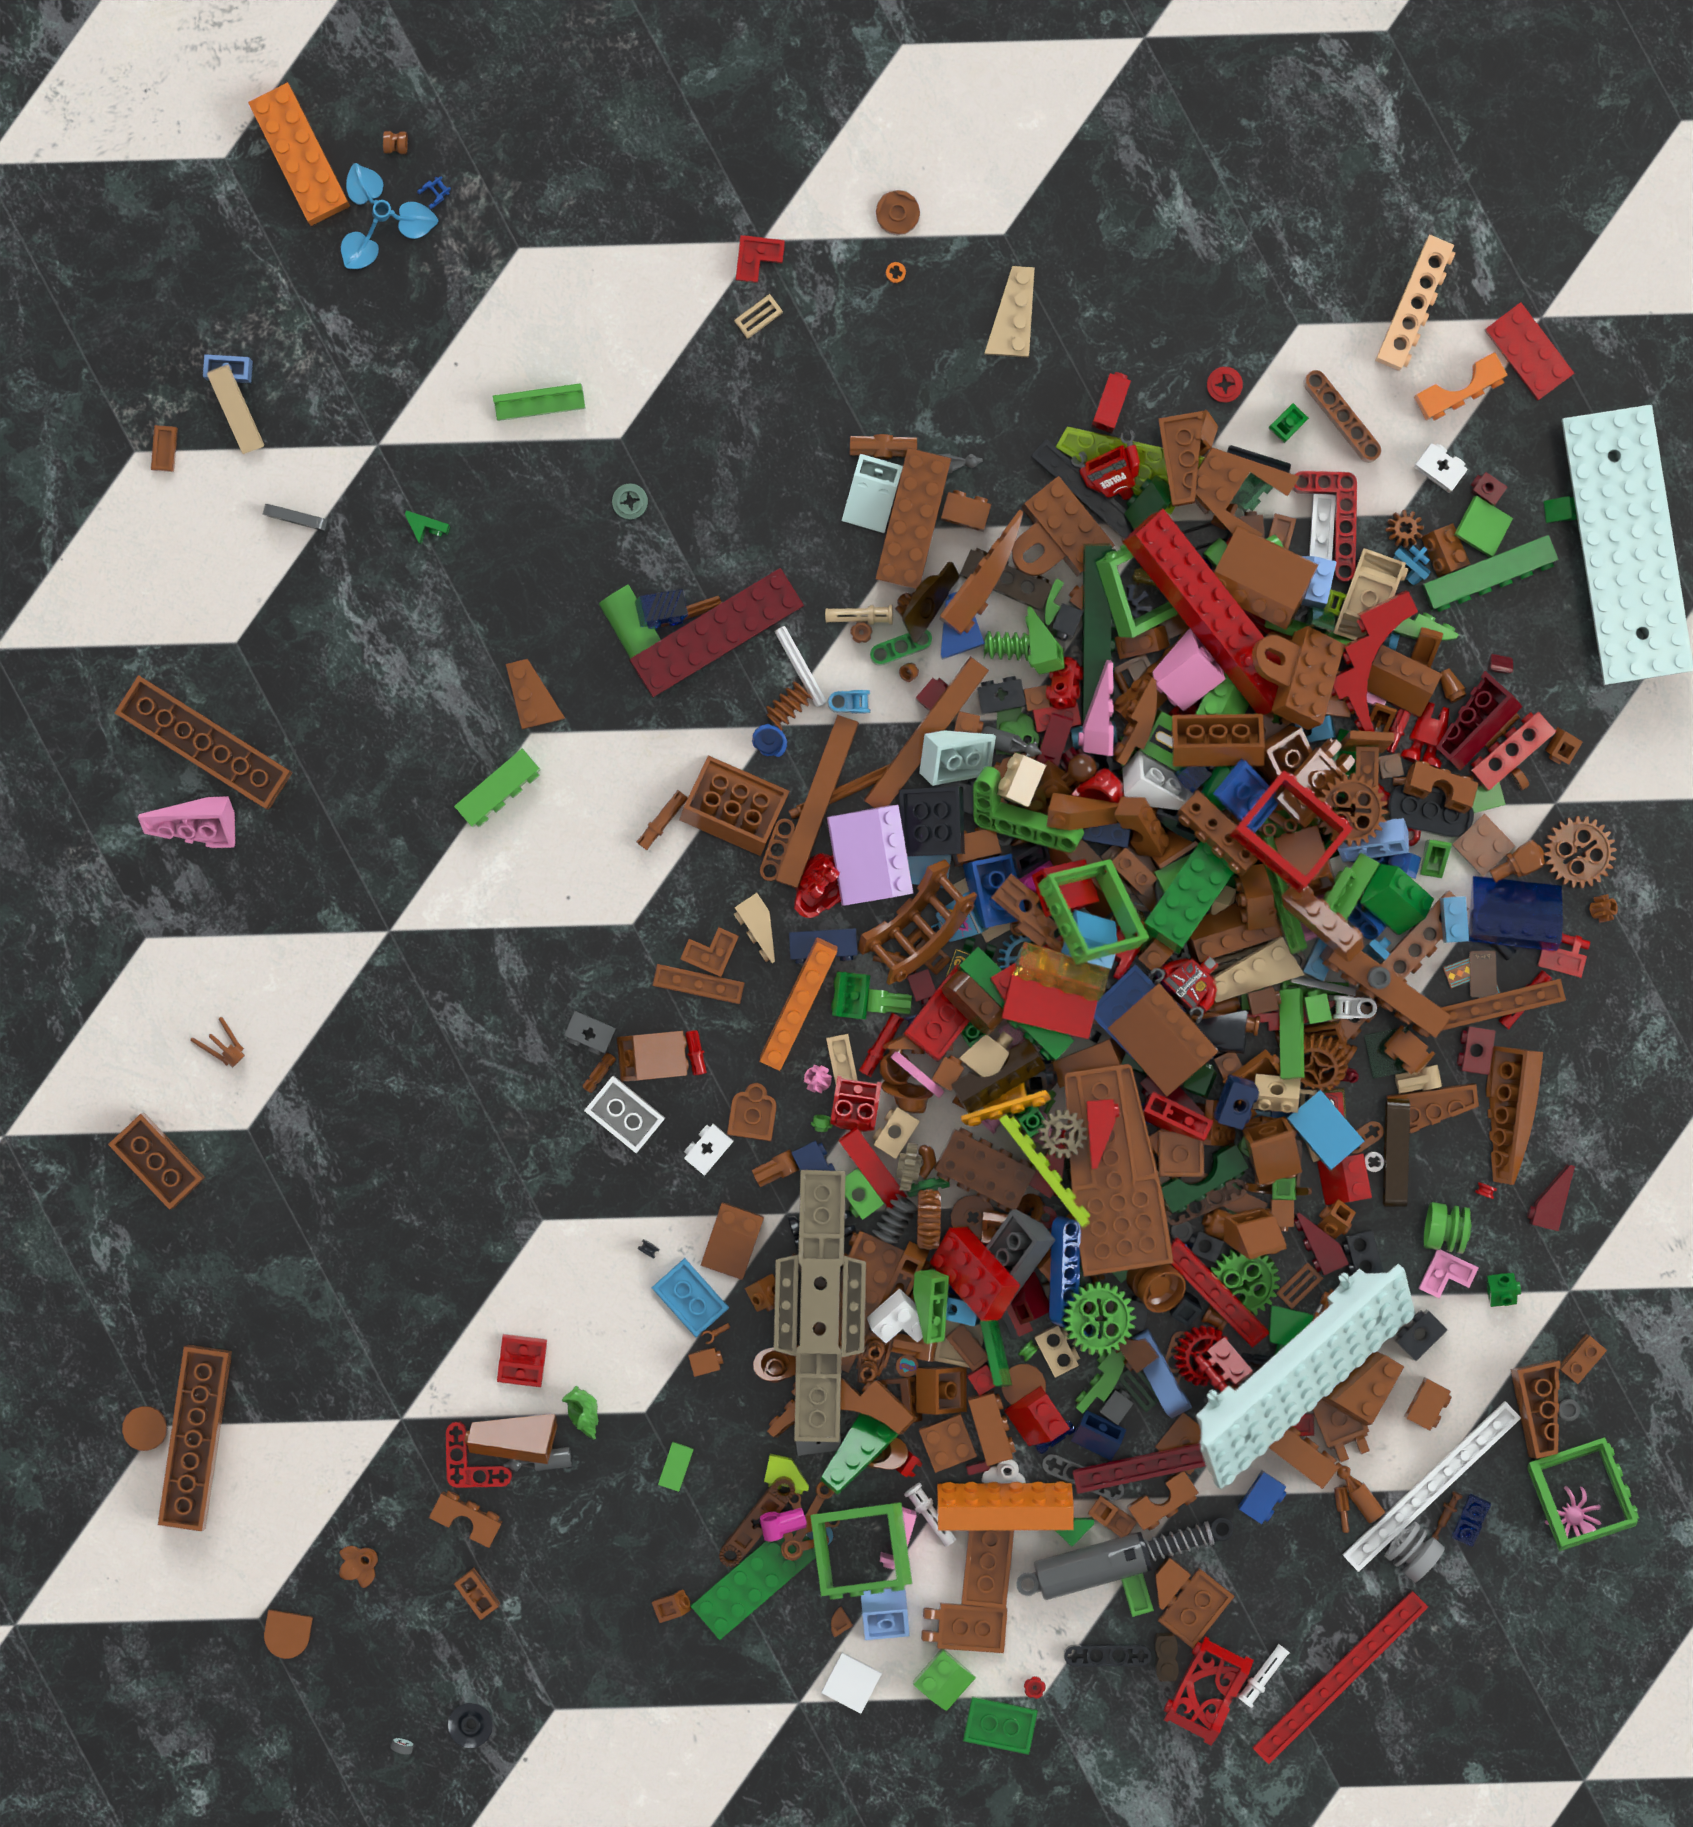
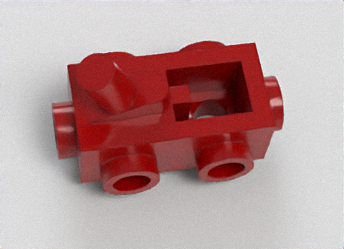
[1046,657,1083,709]

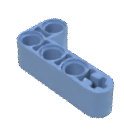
[1130,1329,1192,1419]

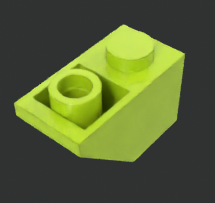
[764,1453,809,1494]

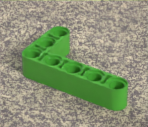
[973,766,1084,853]

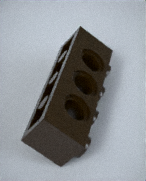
[960,548,1052,612]

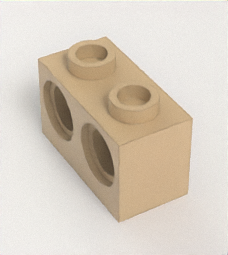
[1034,1325,1080,1378]

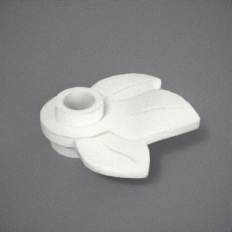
[982,1459,1026,1483]

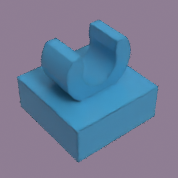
[1362,937,1391,964]

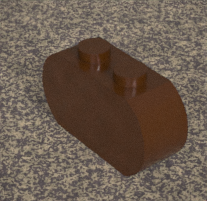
[942,971,1004,1035]

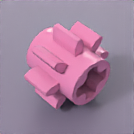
[804,1065,832,1093]

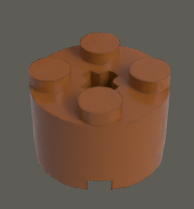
[1384,1025,1435,1075]

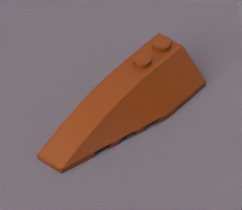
[939,510,1023,635]
[1486,1046,1543,1185]

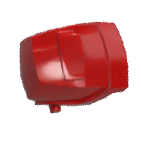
[1071,769,1124,803]

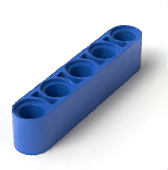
[1049,1216,1081,1327]

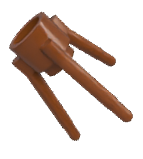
[191,1017,245,1068]

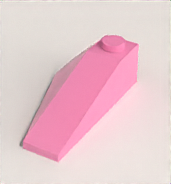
[1078,660,1113,756]
[138,796,235,848]

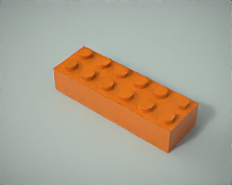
[248,82,350,226]
[937,1482,1074,1531]

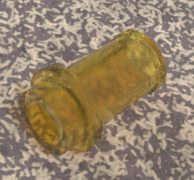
[1132,567,1158,588]

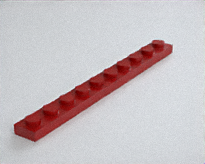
[1252,1590,1428,1764]

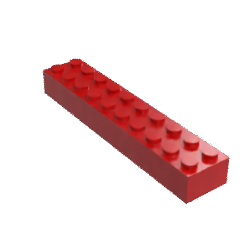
[1122,509,1281,715]

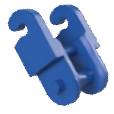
[417,176,451,209]

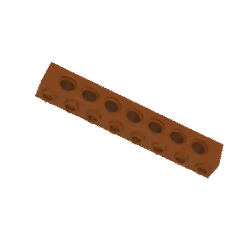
[1326,891,1469,1040]

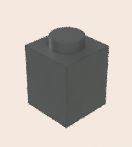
[1099,1389,1134,1425]

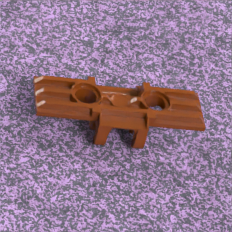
[991,874,1076,967]

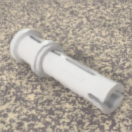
[904,1483,957,1547]
[1236,1644,1290,1708]

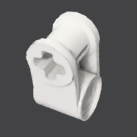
[1333,996,1377,1019]

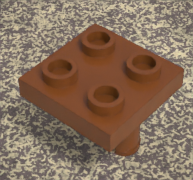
[1196,1100,1236,1146]

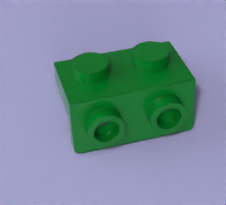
[831,972,871,1019]

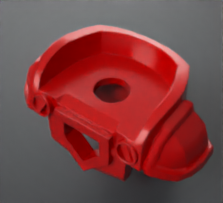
[794,853,841,918]

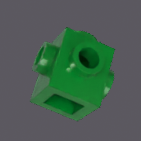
[1487,1273,1521,1307]

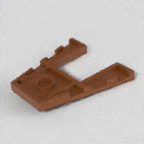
[1196,447,1300,537]

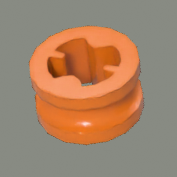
[886,262,906,283]

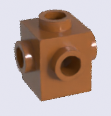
[1317,1199,1356,1239]
[745,1274,775,1312]

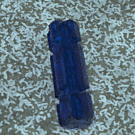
[1035,1421,1076,1454]

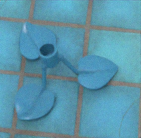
[341,163,438,269]

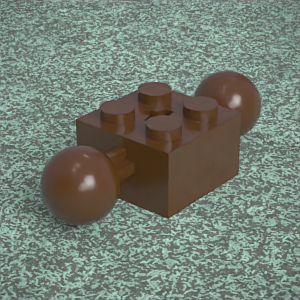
[1017,754,1097,815]

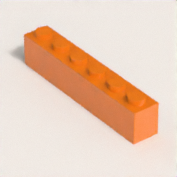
[760,937,837,1071]

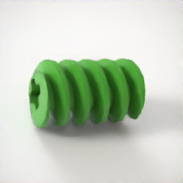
[984,631,1029,661]

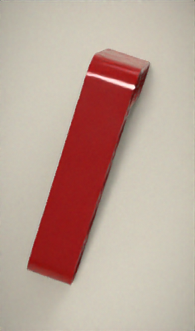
[1292,471,1357,583]

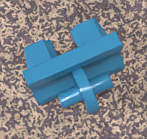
[1393,545,1431,585]

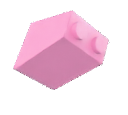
[1153,629,1225,711]

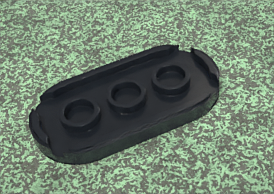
[1387,784,1474,837]

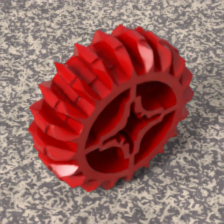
[1173,1325,1228,1386]

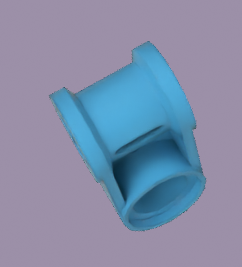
[828,690,870,714]

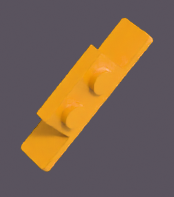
[960,1082,1051,1127]

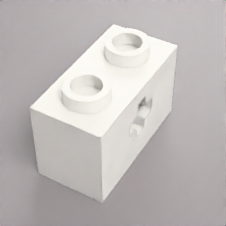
[1414,443,1468,493]
[684,1124,734,1176]

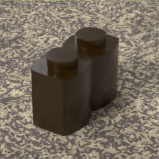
[1154,1632,1179,1682]

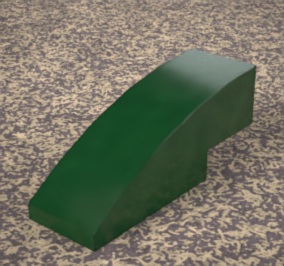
[1304,606,1335,635]

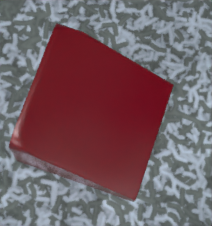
[1488,654,1513,675]

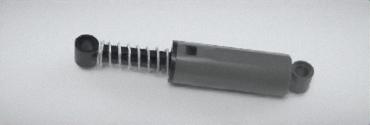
[1016,1518,1234,1600]

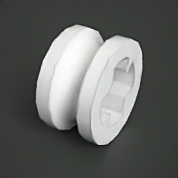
[1364,1152,1384,1172]

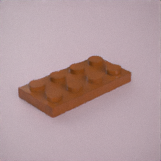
[961,1530,1014,1609]

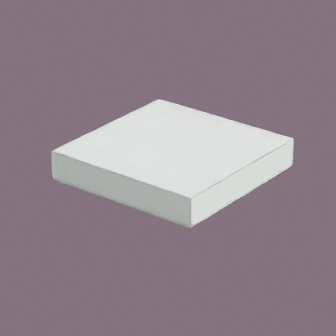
[821,1652,882,1714]

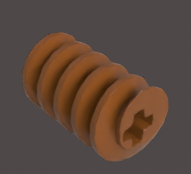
[766,681,813,731]

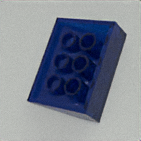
[1469,876,1563,951]

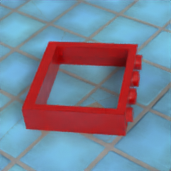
[1230,770,1353,893]

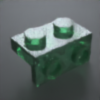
[1231,473,1273,512]

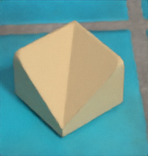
[1211,886,1236,915]

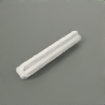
[775,626,826,707]

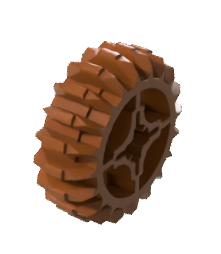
[1301,1033,1348,1092]
[917,1189,941,1250]

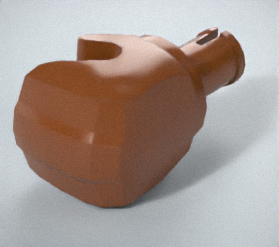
[1489,839,1545,883]

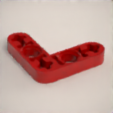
[446,1422,512,1488]

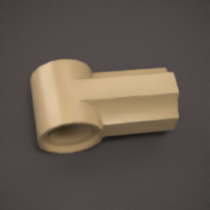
[1395,1065,1442,1094]

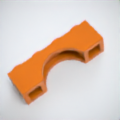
[1414,352,1508,421]

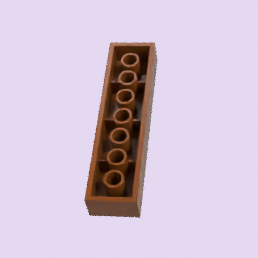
[115,675,293,810]
[158,1345,232,1531]

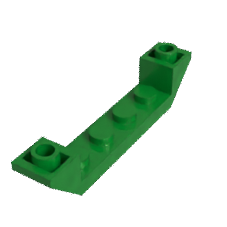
[960,1022,1045,1138]

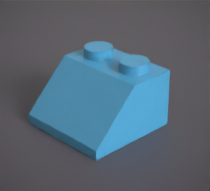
[1061,910,1117,969]

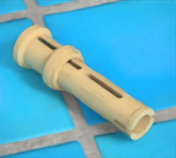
[825,605,893,625]

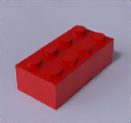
[930,1227,1020,1321]

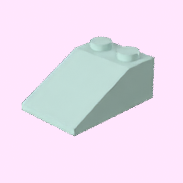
[919,731,996,786]

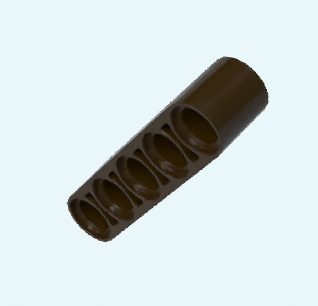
[1383,1099,1410,1207]

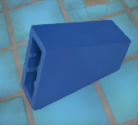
[941,592,985,660]

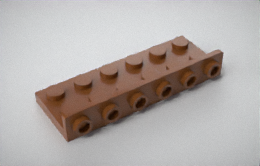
[813,1230,904,1373]

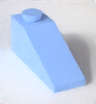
[1338,818,1409,862]

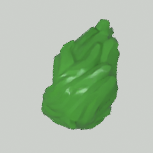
[562,1386,599,1440]

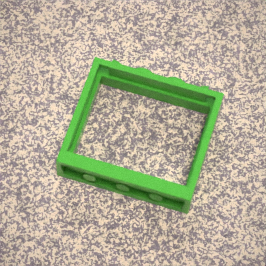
[1096,545,1179,638]
[1038,859,1149,964]
[1527,1438,1639,1551]
[810,1503,912,1600]

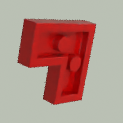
[736,235,785,283]

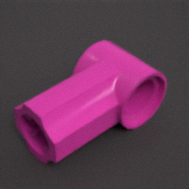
[760,1508,807,1542]

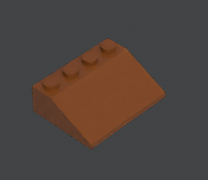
[1214,526,1319,630]
[679,755,790,856]
[1108,984,1219,1096]

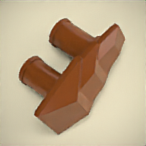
[856,1329,894,1384]

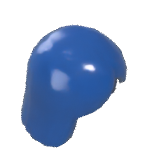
[752,724,787,757]

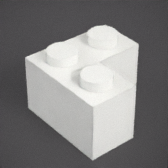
[867,1288,923,1343]

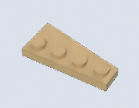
[984,266,1034,357]
[1213,936,1304,1003]

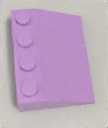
[827,805,913,906]

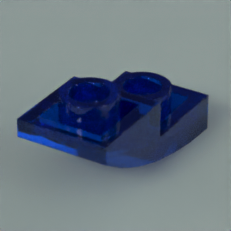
[1452,1494,1491,1547]

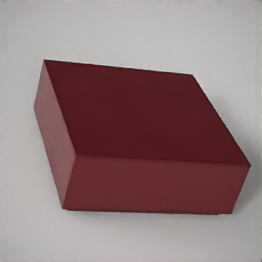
[966,1460,990,1475]

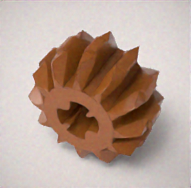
[1385,510,1424,548]

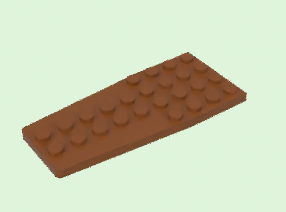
[1064,1064,1173,1276]

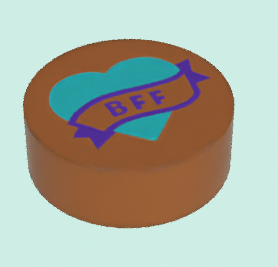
[896,1355,918,1377]

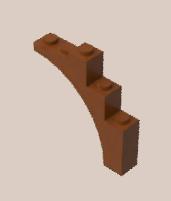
[767,1378,917,1438]

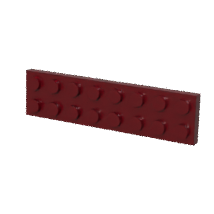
[629,568,804,698]

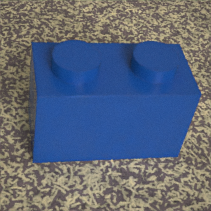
[1238,1470,1287,1524]

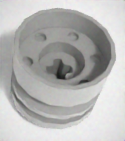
[1385,1522,1445,1582]

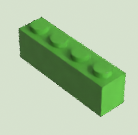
[454,748,541,827]

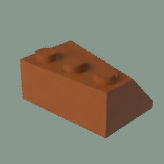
[1322,1352,1404,1426]

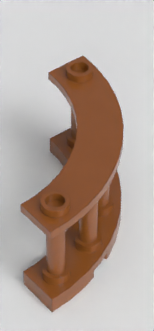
[857,859,977,985]

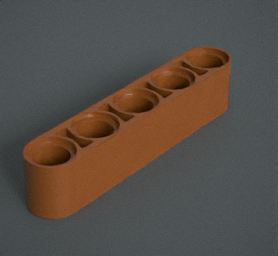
[1304,370,1381,463]

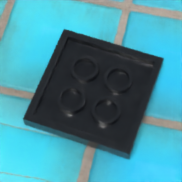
[899,786,965,857]

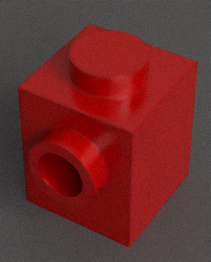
[967,1363,995,1396]

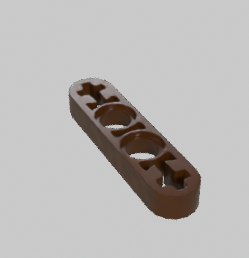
[1166,1179,1247,1226]

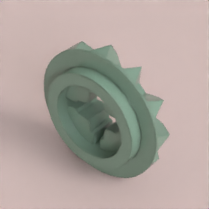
[612,484,648,519]

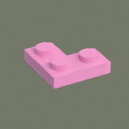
[1418,1249,1478,1298]

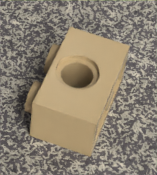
[1253,1074,1301,1113]
[872,1107,920,1159]

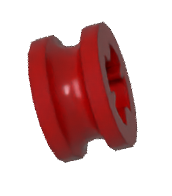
[1475,1182,1497,1199]

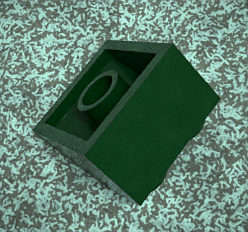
[1125,475,1172,530]

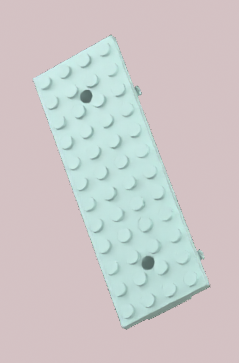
[1562,405,1693,685]
[1196,1264,1415,1489]

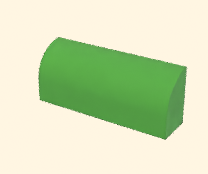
[599,584,661,658]

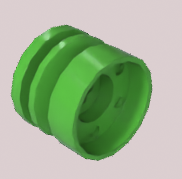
[1424,1202,1471,1254]

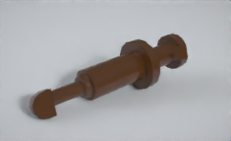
[1432,1491,1463,1540]

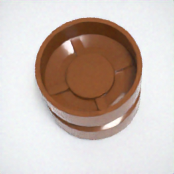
[1126,1264,1186,1313]

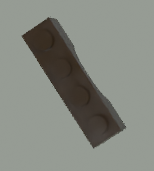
[951,1039,1046,1114]

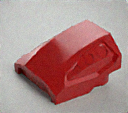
[830,1076,882,1132]

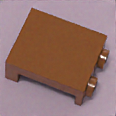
[1223,1049,1280,1119]

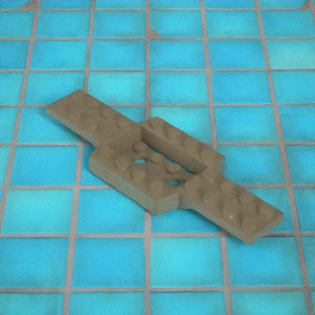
[774,1170,866,1442]

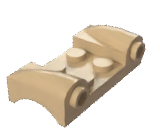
[1333,548,1408,640]

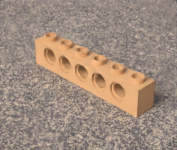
[1375,235,1455,371]

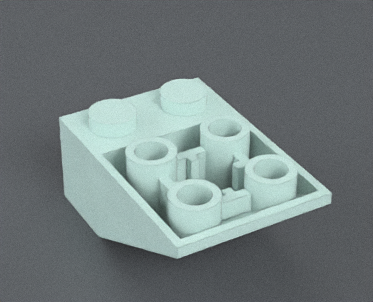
[842,454,903,533]

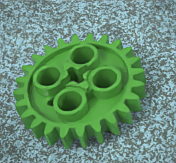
[1211,1249,1280,1316]
[1062,1282,1136,1356]

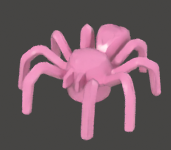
[1545,1486,1601,1537]

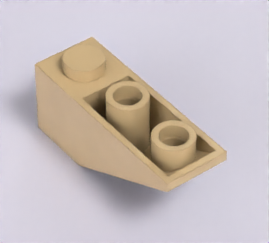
[734,893,775,963]

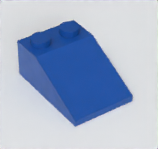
[963,854,1026,928]

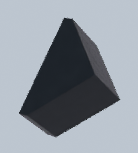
[1012,842,1051,879]

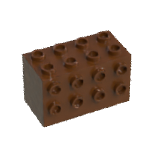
[934,1127,1036,1213]

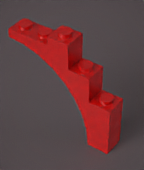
[1331,590,1418,732]

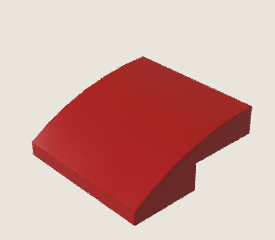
[497,1334,547,1387]

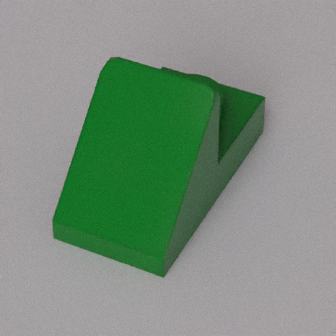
[1269,403,1309,444]
[1543,496,1577,523]
[405,510,451,545]

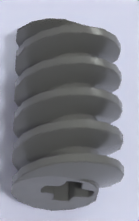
[872,1194,918,1244]

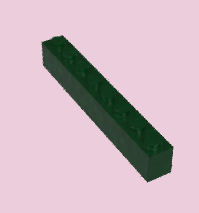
[1081,543,1116,723]

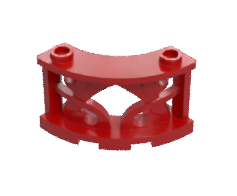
[1163,1636,1254,1746]

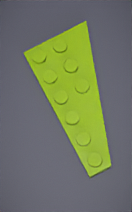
[1056,426,1204,514]
[999,1114,1090,1229]

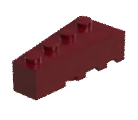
[1436,671,1523,771]

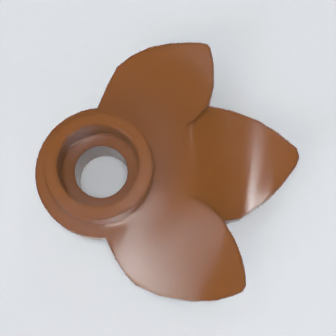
[339,1546,378,1588]

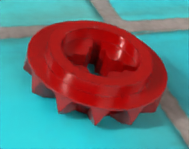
[1207,367,1243,403]

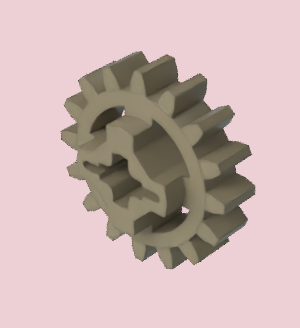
[1038,1110,1087,1158]
[896,1142,922,1192]

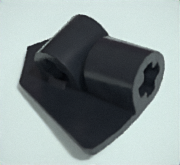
[1195,1010,1248,1054]

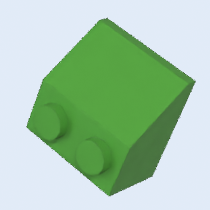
[913,1649,976,1711]

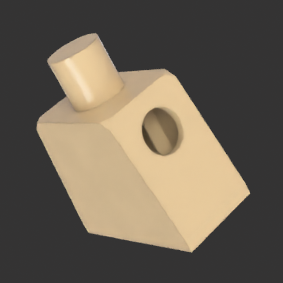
[959,1031,1014,1077]

